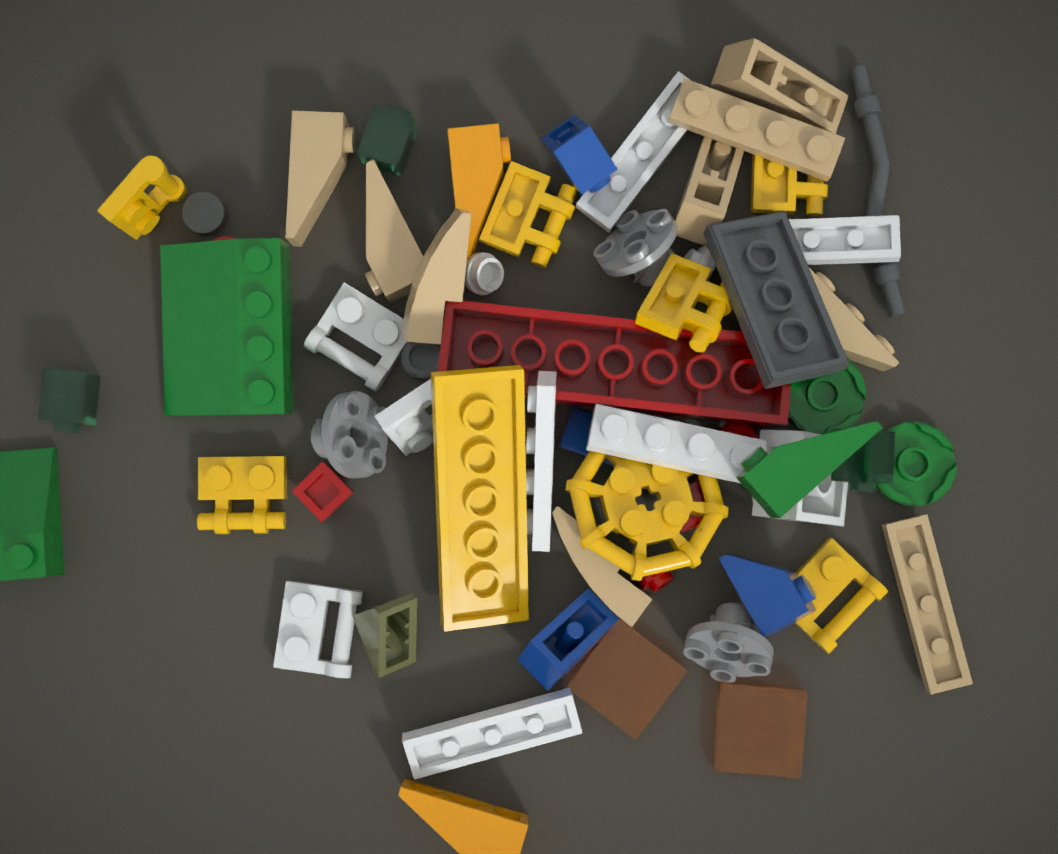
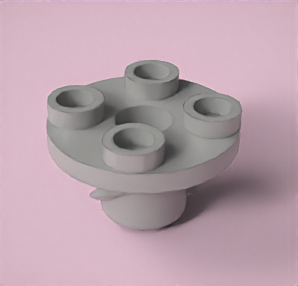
[593,209,678,287]
[311,391,388,479]
[683,602,774,683]

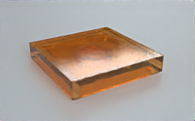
[566,617,688,740]
[712,682,807,778]

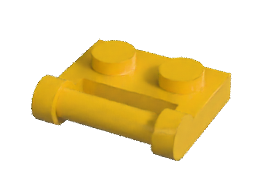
[97,156,187,240]
[795,538,888,654]

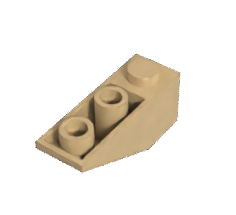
[809,268,899,372]

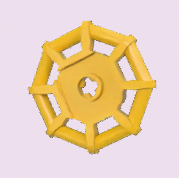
[565,451,729,581]

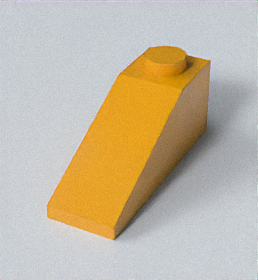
[447,123,511,260]
[398,778,529,854]

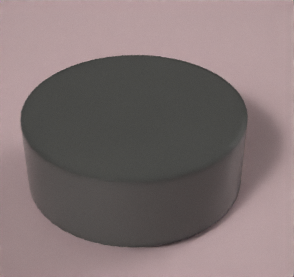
[182,192,227,236]
[401,342,440,380]

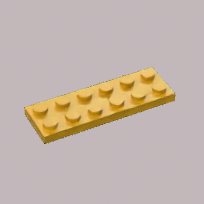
[431,365,529,632]

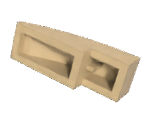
[401,208,471,344]
[552,506,652,628]

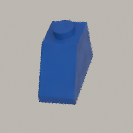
[540,114,618,194]
[719,554,816,637]
[518,588,619,691]

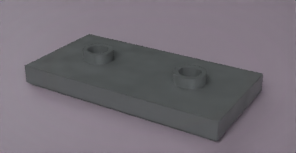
[703,211,850,389]

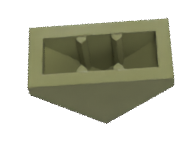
[352,593,417,678]

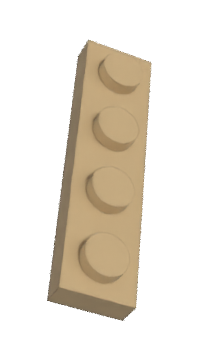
[667,78,845,181]
[881,514,973,695]

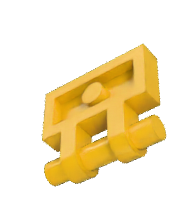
[750,154,828,217]
[479,161,578,268]
[635,253,733,352]
[197,456,287,534]

